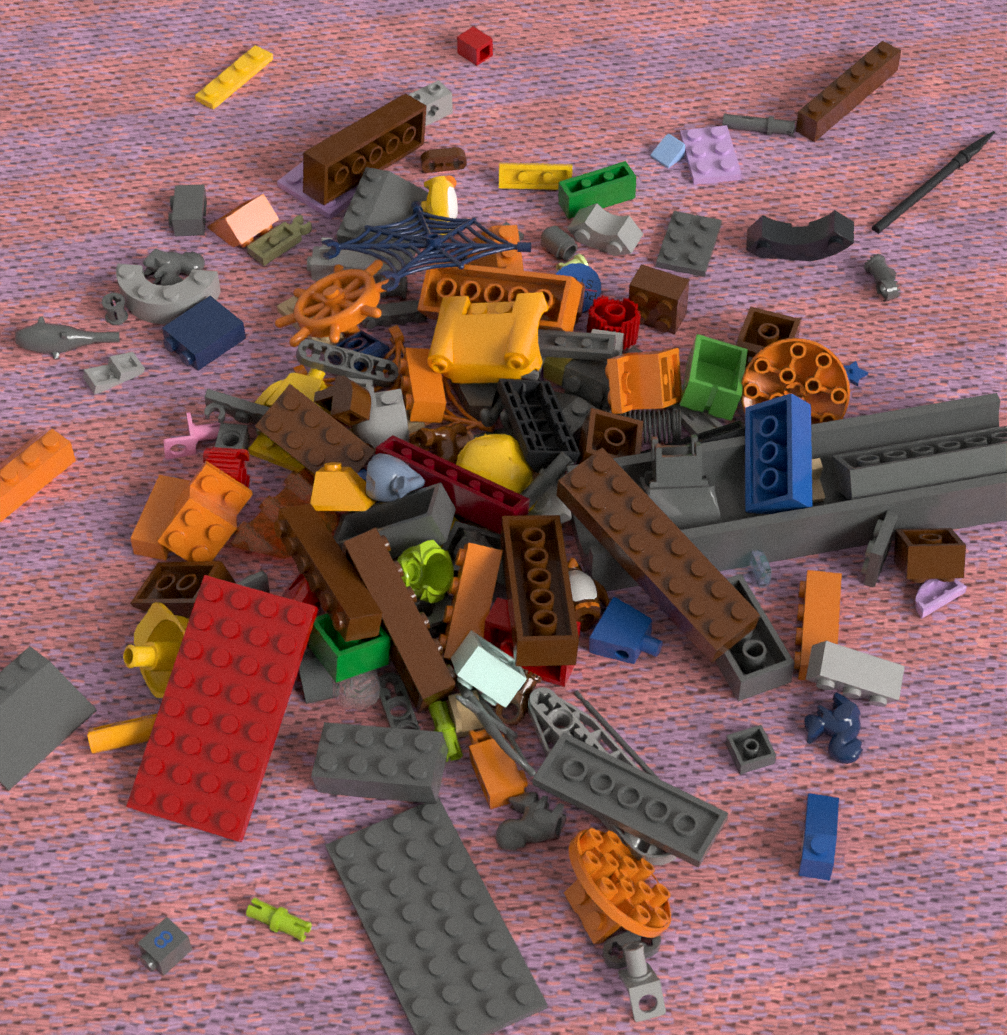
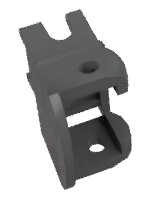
[638,435,721,530]

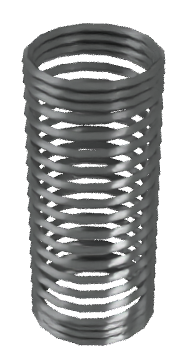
[600,409,681,444]

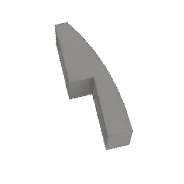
[83,352,145,394]

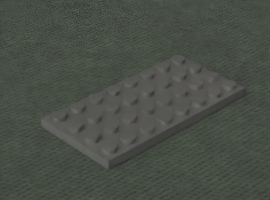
[325,797,547,1035]

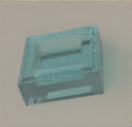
[750,549,772,589]

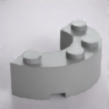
[116,263,221,324]

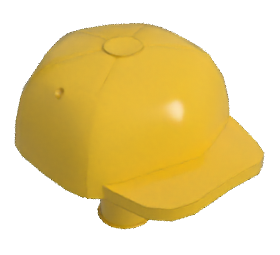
[456,434,538,512]
[123,602,189,698]

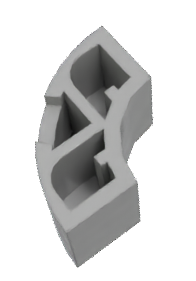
[567,203,643,256]

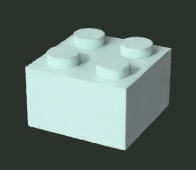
[451,630,527,708]

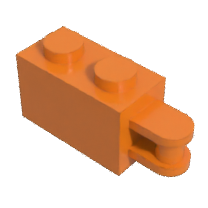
[468,729,528,810]

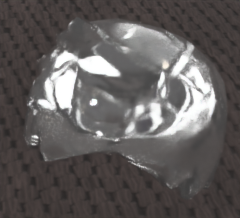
[332,669,380,711]

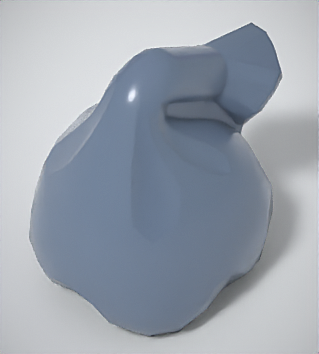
[366,453,425,502]

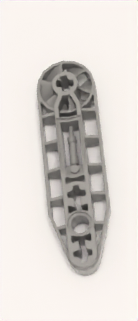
[528,687,677,865]

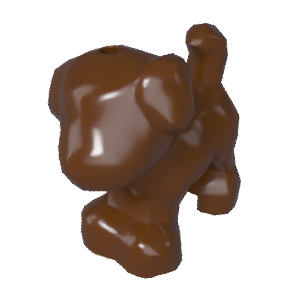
[409,424,467,464]

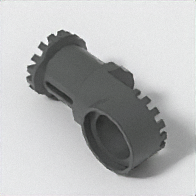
[864,253,900,302]

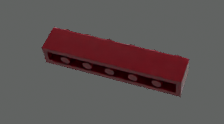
[375,435,530,535]

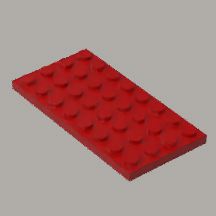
[126,575,318,843]

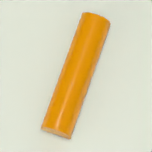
[87,713,157,754]

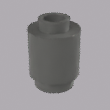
[541,226,578,261]

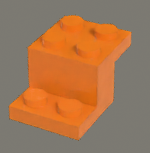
[605,348,682,414]
[157,461,253,562]

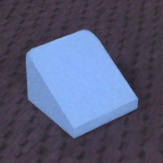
[651,134,685,168]

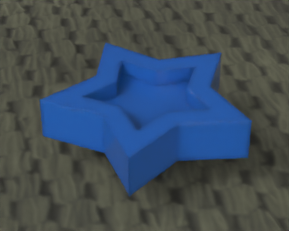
[843,361,868,386]

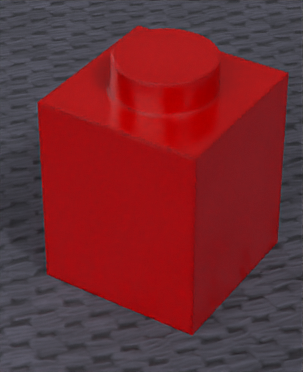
[457,26,493,66]

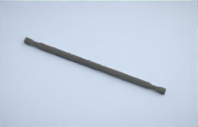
[574,690,659,779]

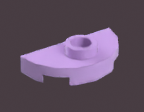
[915,579,967,619]

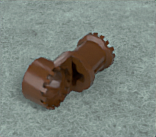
[495,668,542,726]

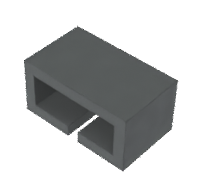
[168,184,207,236]

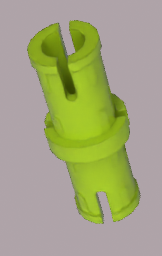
[429,701,463,762]
[246,897,312,942]

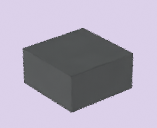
[725,725,776,774]

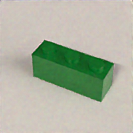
[558,161,636,219]

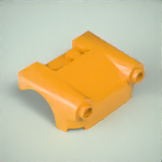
[427,292,548,384]

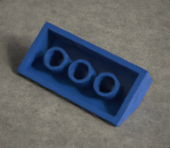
[745,393,813,514]

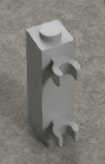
[307,237,405,283]

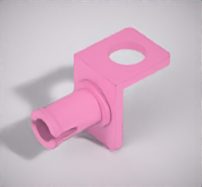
[163,412,220,460]

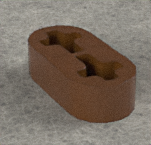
[420,147,467,173]

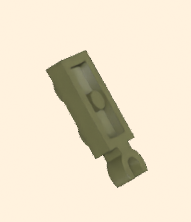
[247,215,312,266]

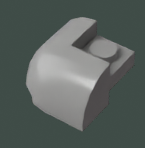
[352,386,410,449]

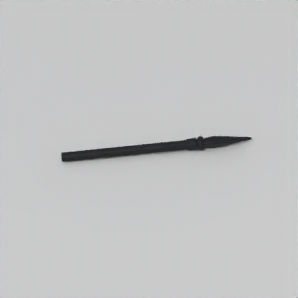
[872,131,995,234]

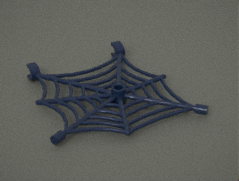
[321,201,531,292]

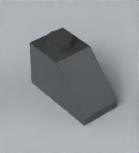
[299,643,335,704]

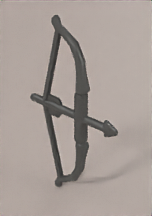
[455,676,536,776]

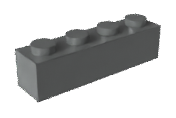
[362,300,427,329]

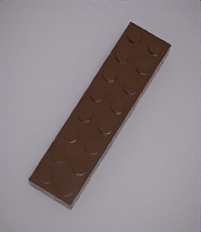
[556,448,760,663]

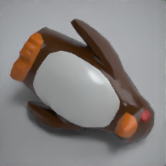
[567,557,610,632]

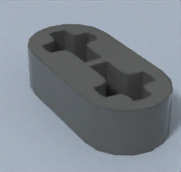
[603,931,661,969]

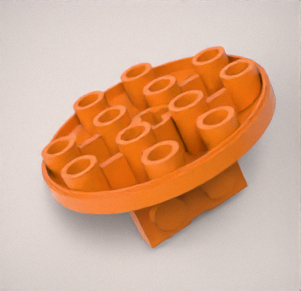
[741,338,850,425]
[563,828,671,944]

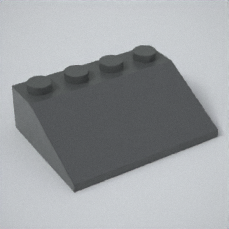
[336,167,429,265]
[0,646,97,791]

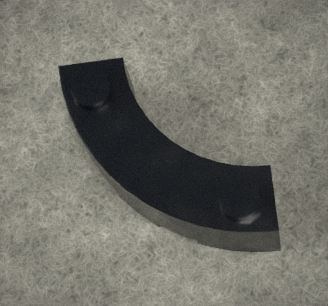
[746,210,854,261]

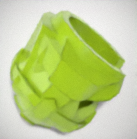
[397,540,454,603]

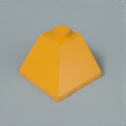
[310,462,377,511]

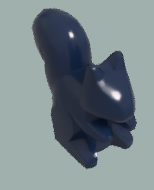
[804,692,863,764]

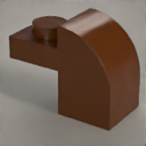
[314,375,371,426]

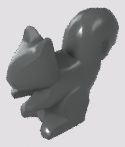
[143,249,205,286]
[495,792,566,851]

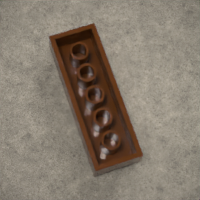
[303,93,427,205]
[500,515,579,666]
[343,528,457,714]

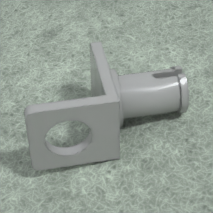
[618,941,666,1022]

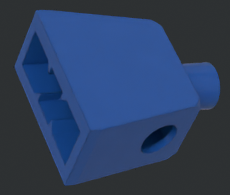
[589,597,663,664]

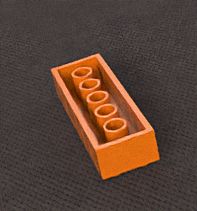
[417,262,583,332]

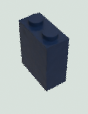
[162,296,246,371]

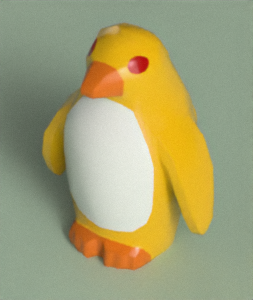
[421,176,458,235]

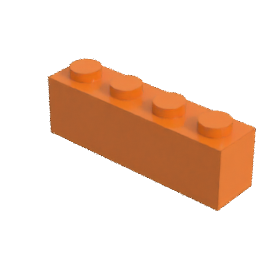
[438,543,503,661]
[794,570,842,681]

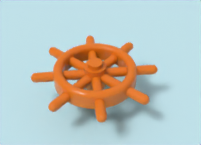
[275,259,389,347]

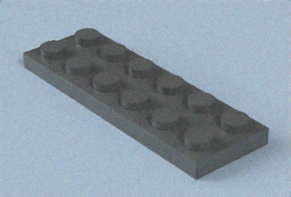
[533,732,728,868]

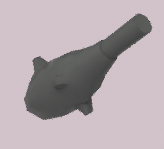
[15,317,120,359]

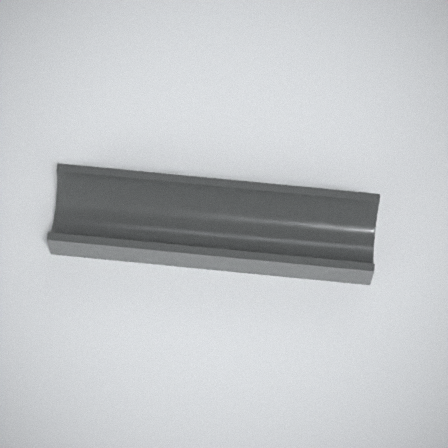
[567,393,1007,592]

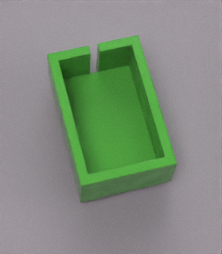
[680,334,747,421]

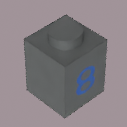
[138,917,192,976]

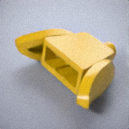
[254,368,331,415]

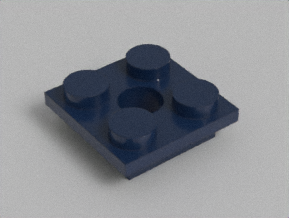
[328,330,390,372]

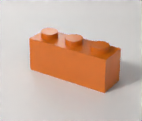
[398,348,446,423]
[130,475,190,560]

